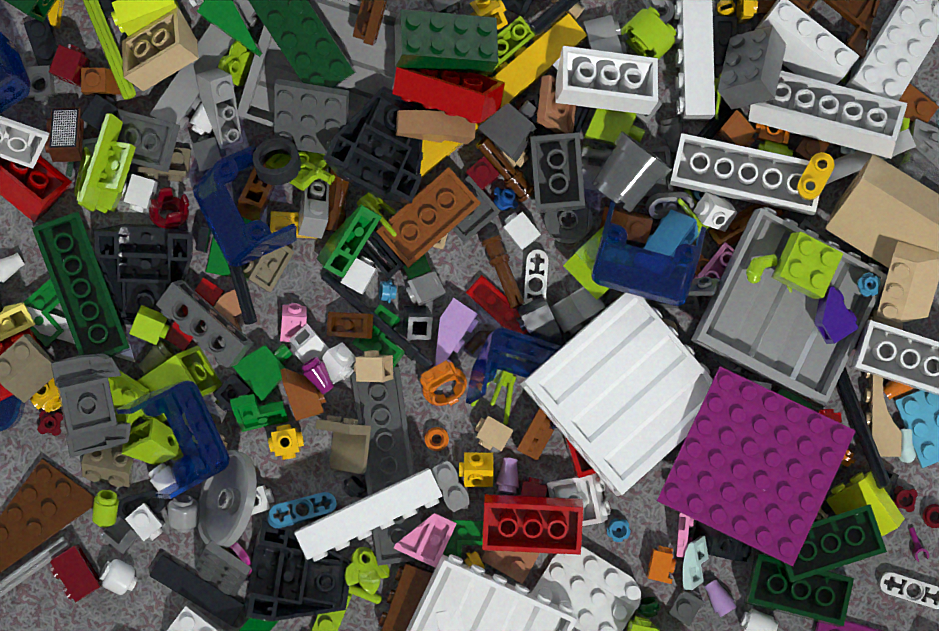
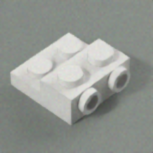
[547,473,610,526]

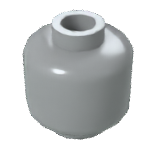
[167,495,199,533]

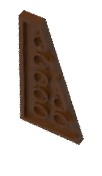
[0,458,96,573]

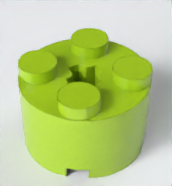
[620,6,677,60]

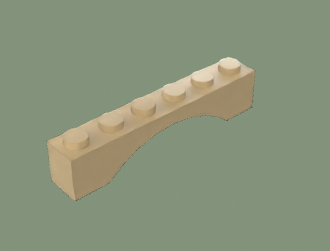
[864,310,903,457]

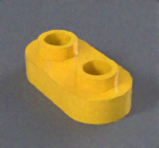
[797,152,834,200]

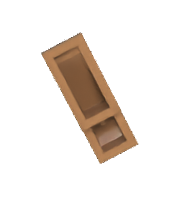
[396,110,476,144]

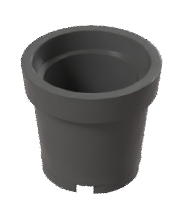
[592,131,672,212]

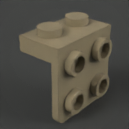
[316,415,371,474]
[81,445,135,488]

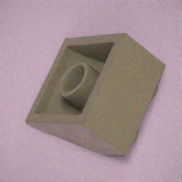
[0,334,54,403]

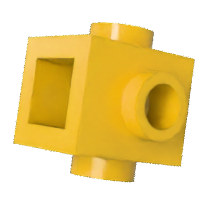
[469,0,508,30]
[30,378,61,412]
[268,424,304,460]
[459,452,493,487]

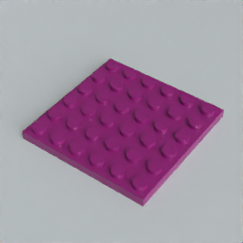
[656,367,856,566]

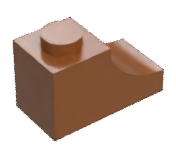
[81,68,134,96]

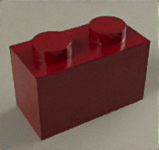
[49,44,90,87]
[50,544,102,603]

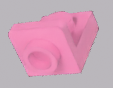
[280,303,307,342]

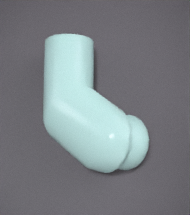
[899,429,916,463]

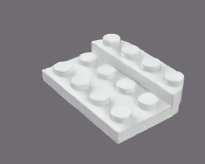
[531,546,641,631]

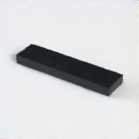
[149,555,245,626]

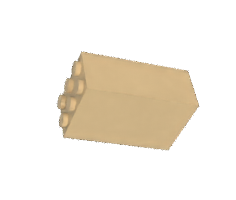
[825,154,939,268]

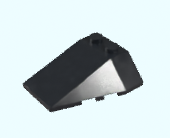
[323,86,426,204]
[94,224,193,325]
[245,521,351,622]

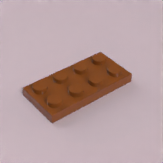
[376,167,481,268]

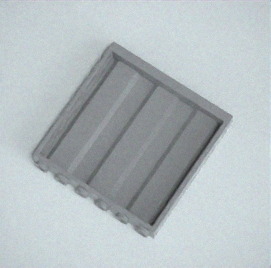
[238,0,398,127]
[691,207,887,407]

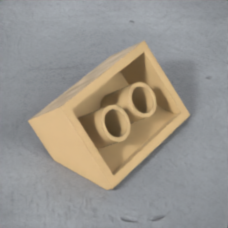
[122,8,199,91]
[876,241,939,323]

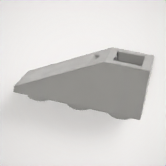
[196,68,243,149]
[298,166,330,239]
[406,271,446,306]

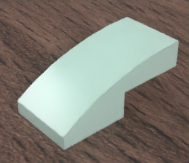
[683,536,709,590]

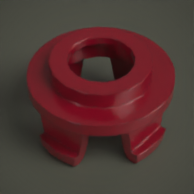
[149,187,189,229]

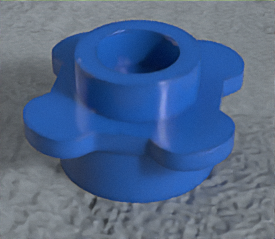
[494,187,518,211]

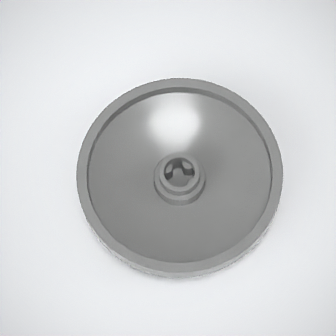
[198,450,257,549]

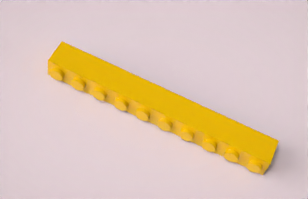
[420,13,587,179]

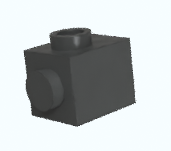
[192,135,227,174]

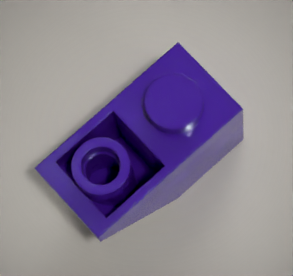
[814,286,859,344]

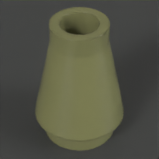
[138,340,175,374]

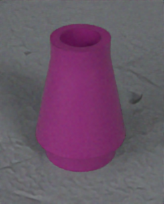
[301,356,334,394]

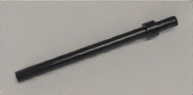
[321,272,434,371]

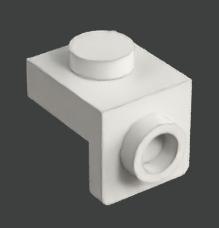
[125,503,165,541]

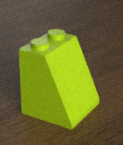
[137,346,223,423]

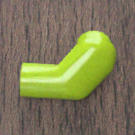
[746,254,777,284]

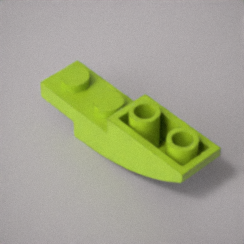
[482,16,535,77]

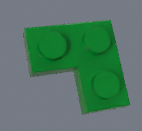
[23,279,64,347]
[352,304,405,369]
[230,394,289,432]
[443,519,484,558]

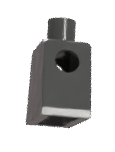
[478,101,537,162]

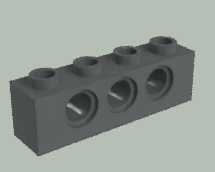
[156,280,254,368]

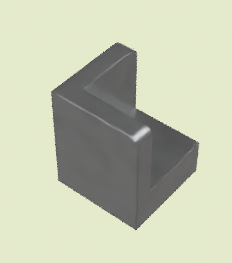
[101,517,140,554]

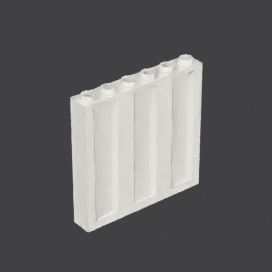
[520,287,713,496]
[406,554,577,631]

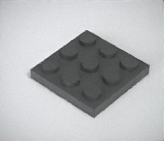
[274,79,349,154]

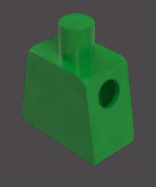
[232,343,293,401]

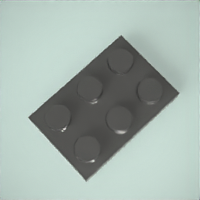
[116,109,180,172]
[195,540,251,596]

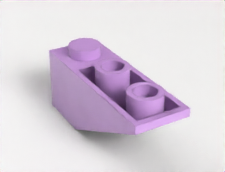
[435,298,479,366]

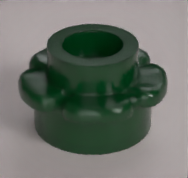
[637,597,661,618]

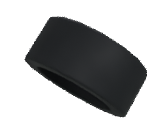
[253,138,301,185]

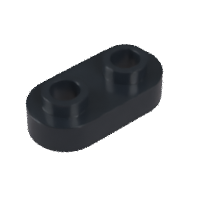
[117,490,166,521]

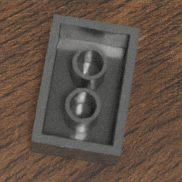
[718,25,786,110]
[530,133,586,213]

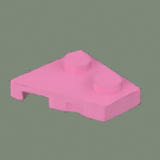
[676,512,694,557]
[394,513,457,568]

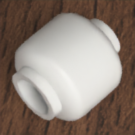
[99,559,138,595]

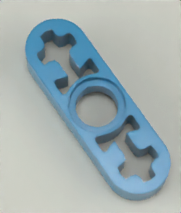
[267,492,336,528]

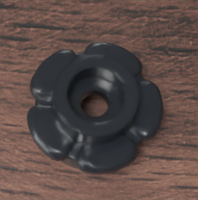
[344,475,366,498]

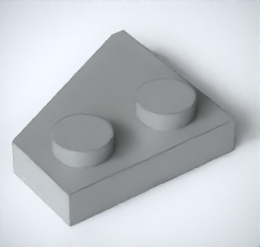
[910,119,939,169]

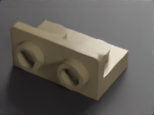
[138,148,192,182]
[242,235,295,293]

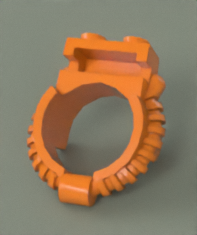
[420,360,467,406]

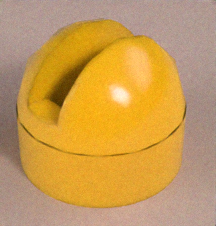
[716,0,736,17]

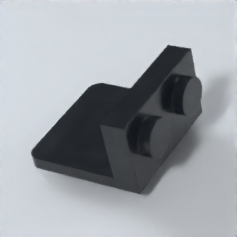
[693,521,752,562]

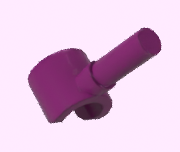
[909,527,929,562]

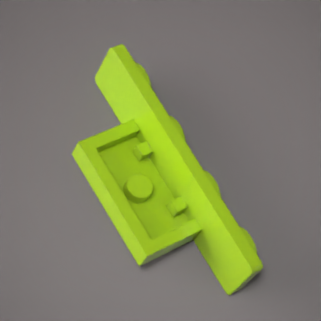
[78,113,136,212]

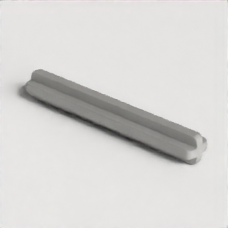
[0,537,71,597]

